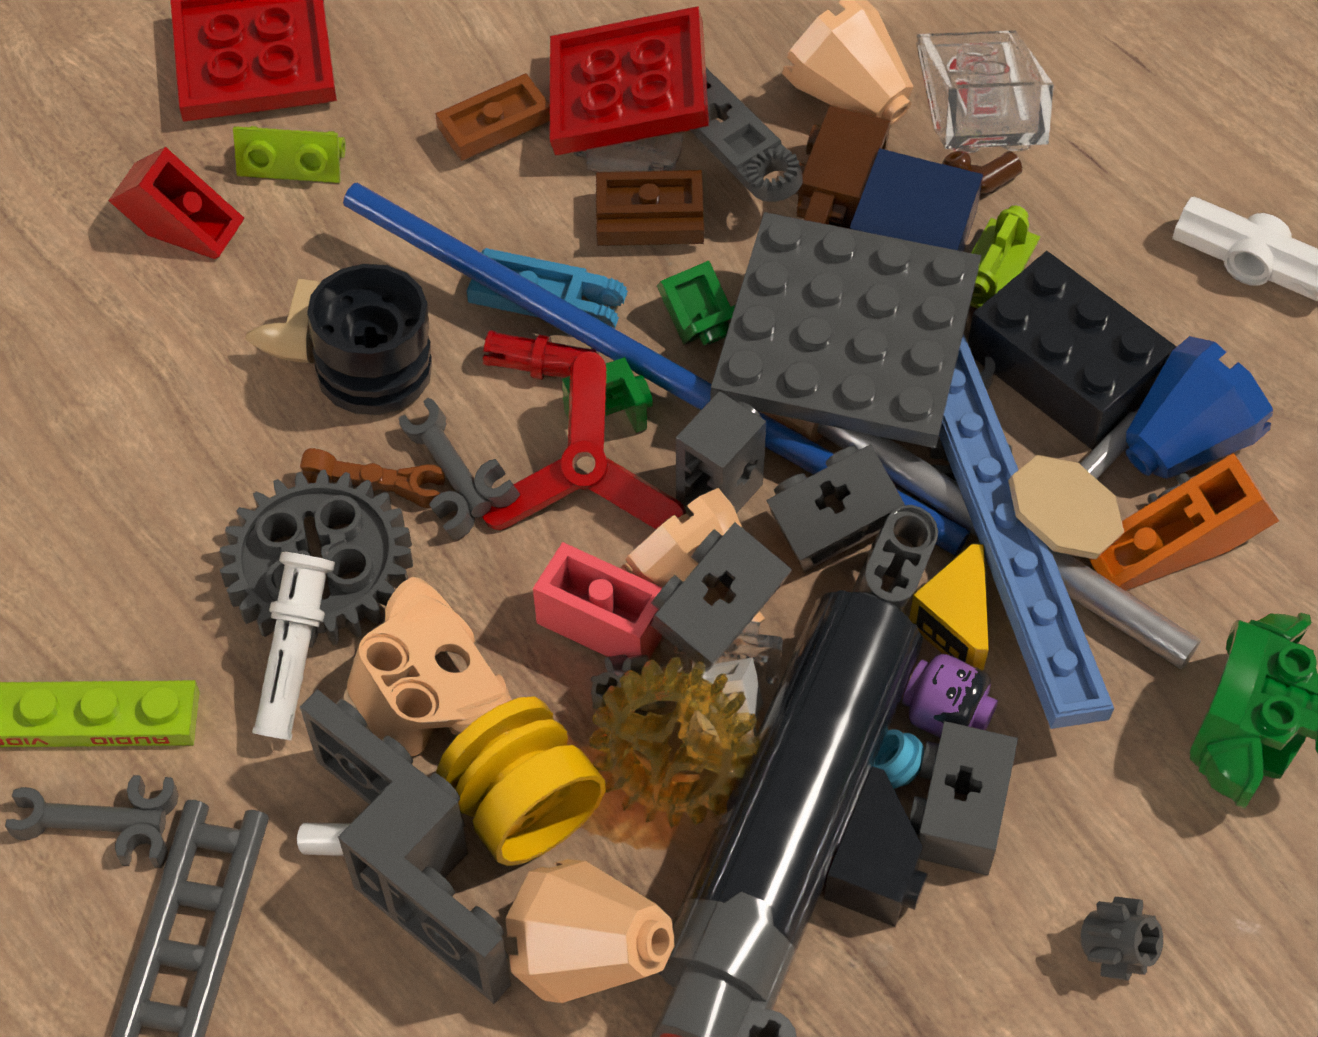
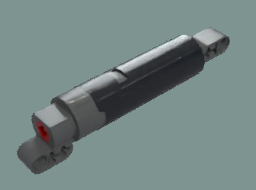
[651,505,938,1037]

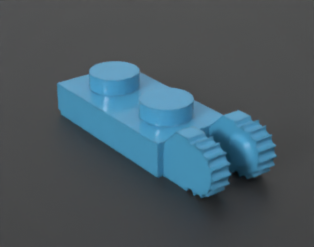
[467,248,628,329]

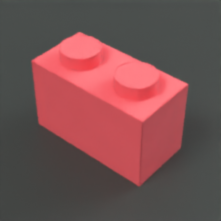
[533,542,663,660]

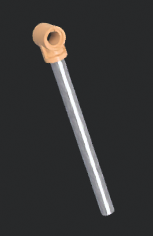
[760,411,1201,670]

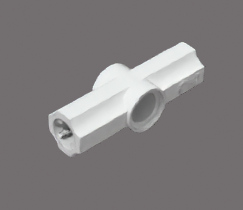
[1172,196,1318,301]

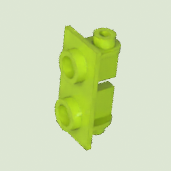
[233,126,346,183]
[970,205,1041,309]

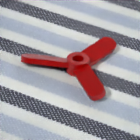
[482,352,686,530]

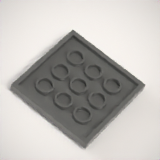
[710,212,981,448]

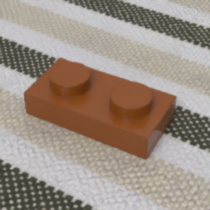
[435,73,550,161]

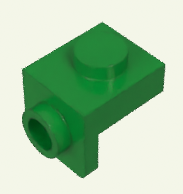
[657,261,736,346]
[562,357,653,433]

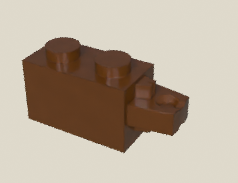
[795,105,891,229]

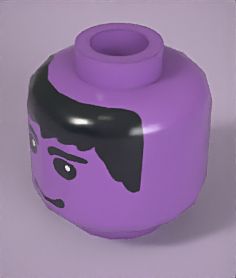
[902,654,998,738]

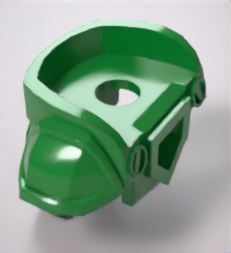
[1190,613,1318,809]

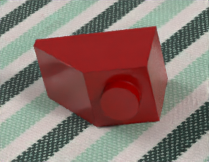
[108,146,245,259]

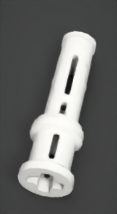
[252,552,335,740]

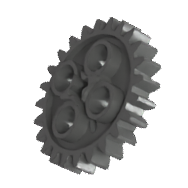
[219,470,413,648]

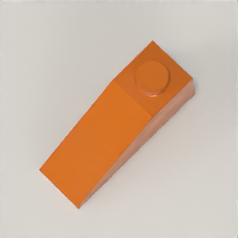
[1088,452,1279,591]

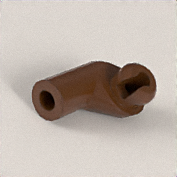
[942,151,1023,194]

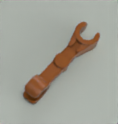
[300,448,445,508]

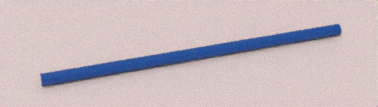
[343,182,970,556]

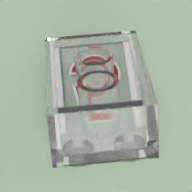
[916,30,1054,154]

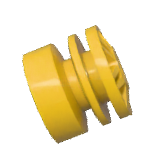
[436,696,606,866]

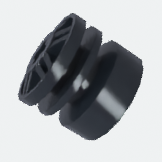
[307,264,432,415]

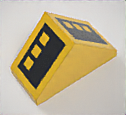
[909,544,989,671]

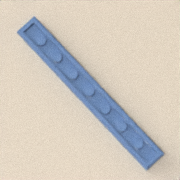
[939,334,1114,729]

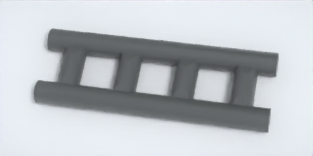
[111,800,269,1037]

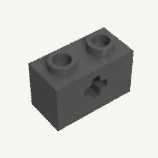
[676,391,766,514]
[766,444,905,573]
[651,522,792,673]
[909,721,1018,876]

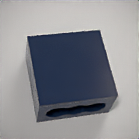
[849,148,983,252]

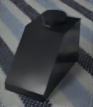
[824,766,928,927]

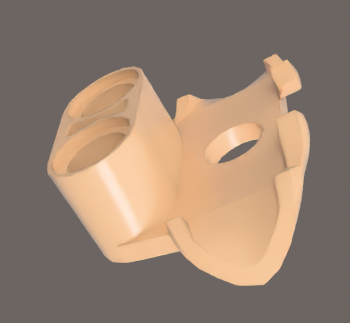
[346,577,512,757]

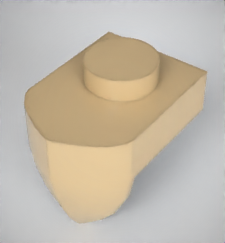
[245,279,320,364]

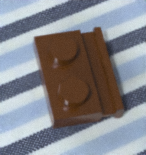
[596,170,704,246]

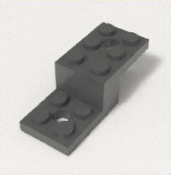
[300,689,511,1004]

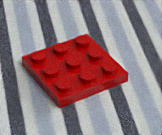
[170,0,337,122]
[550,6,709,156]

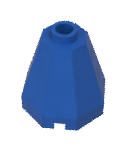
[1126,336,1273,479]

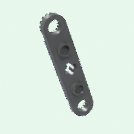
[690,68,803,202]

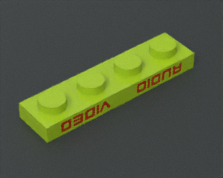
[0,680,200,747]

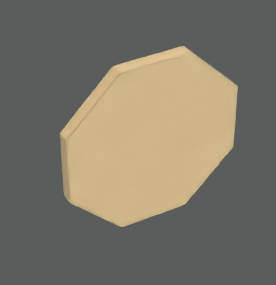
[1008,455,1124,559]

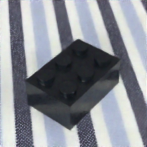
[968,251,1177,450]

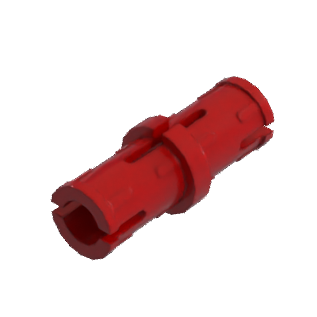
[483,330,599,380]

